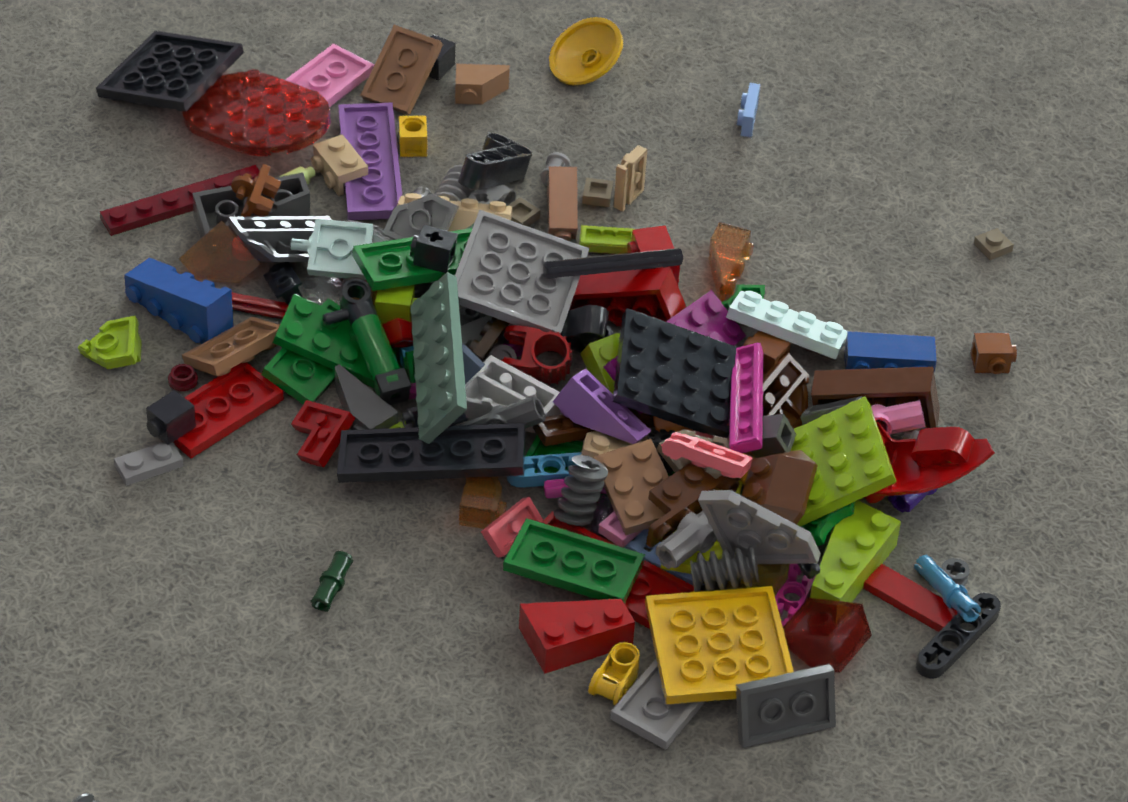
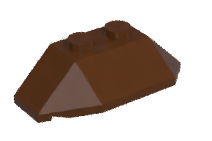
[727,353,809,429]
[741,450,818,525]

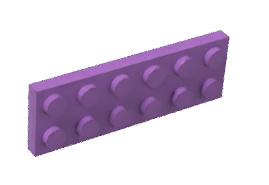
[338,103,402,220]

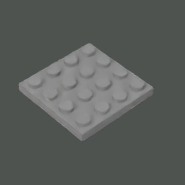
[455,210,589,335]

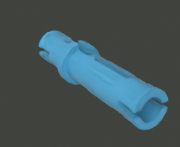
[914,555,981,622]

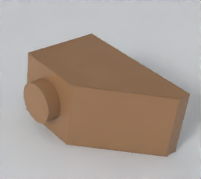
[455,64,510,104]

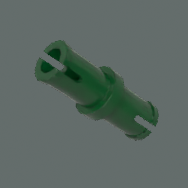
[310,551,353,612]

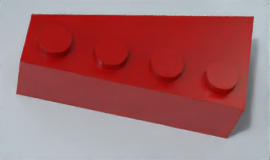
[569,267,686,326]

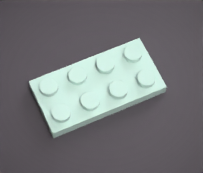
[726,291,847,360]

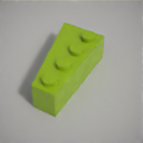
[809,500,901,622]

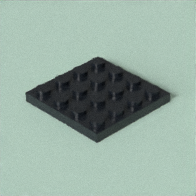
[96,31,244,111]
[612,308,736,438]

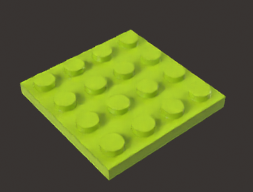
[791,396,897,527]

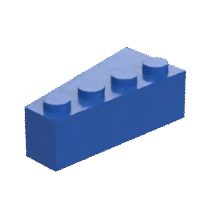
[124,258,234,344]

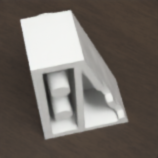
[464,355,562,433]

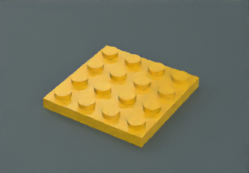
[645,586,794,705]

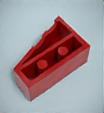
[519,599,635,674]

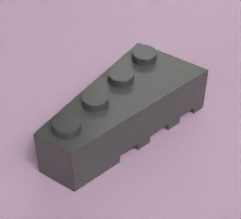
[193,172,310,256]

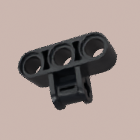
[547,305,614,353]

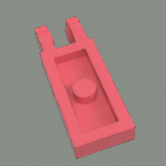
[661,432,753,478]

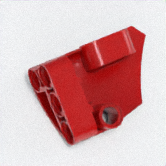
[864,422,995,503]

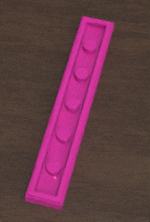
[729,343,763,453]

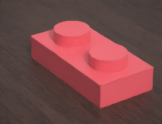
[481,497,543,558]

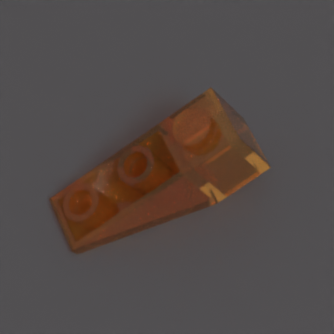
[708,222,754,302]

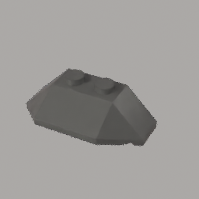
[227,216,332,263]

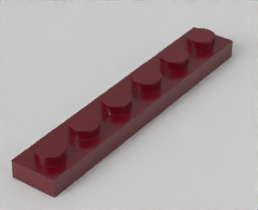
[100,165,260,236]

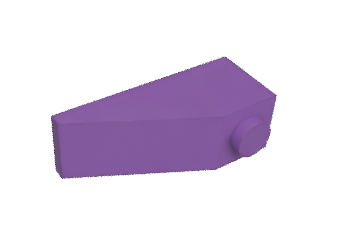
[553,368,651,444]

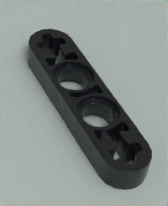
[916,593,1001,679]

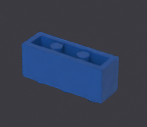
[844,331,937,372]

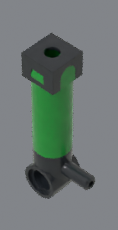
[322,278,411,405]

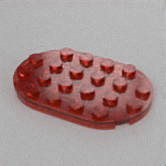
[182,69,331,157]

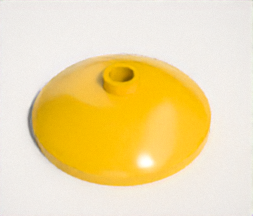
[549,17,623,85]

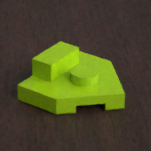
[78,316,142,369]

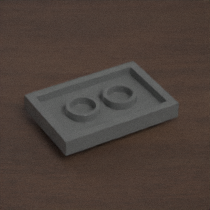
[736,664,836,748]

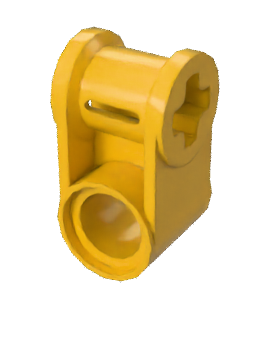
[588,642,640,705]

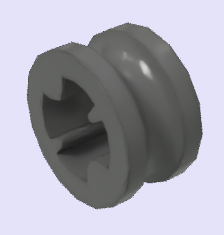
[941,558,970,586]

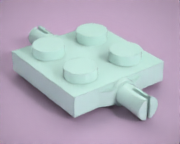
[291,219,374,280]

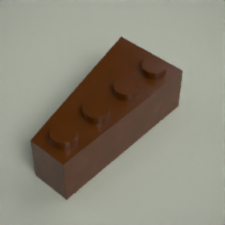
[811,367,940,428]

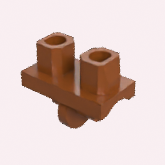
[231,164,282,217]

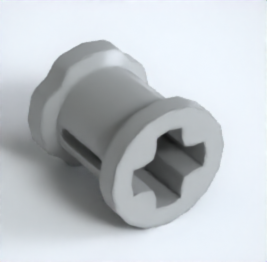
[541,152,571,186]

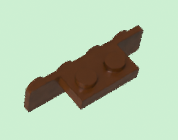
[646,462,740,548]

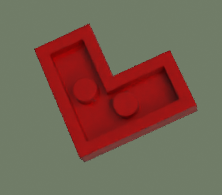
[291,400,355,468]

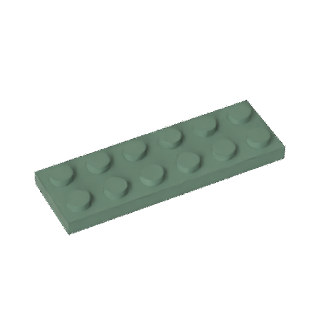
[410,272,467,444]

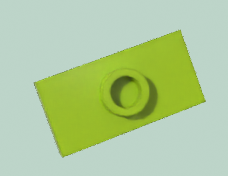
[579,225,633,254]

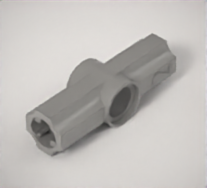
[655,510,717,569]

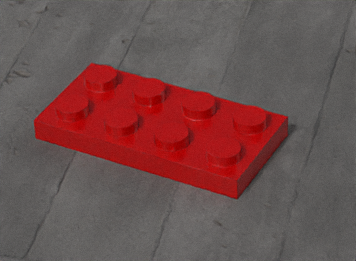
[173,362,284,458]

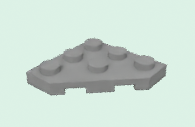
[698,490,821,564]

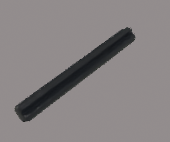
[543,248,684,279]

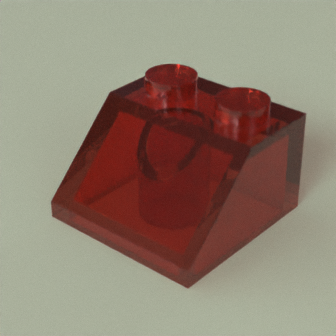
[783,598,872,673]

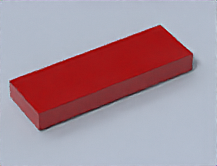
[863,563,958,632]

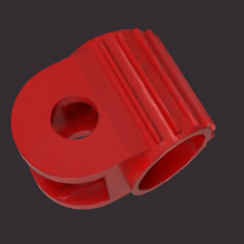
[501,325,572,386]

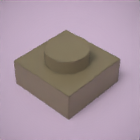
[582,178,614,207]
[508,197,541,227]
[973,228,1014,260]

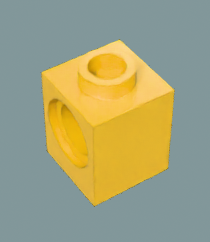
[399,116,427,157]

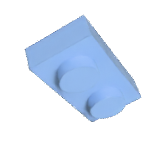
[737,83,760,137]

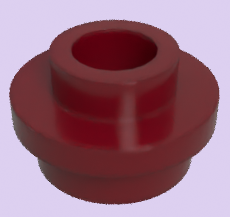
[168,364,198,391]

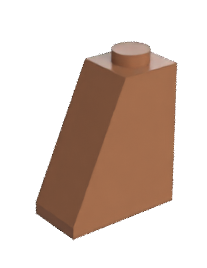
[547,166,578,241]

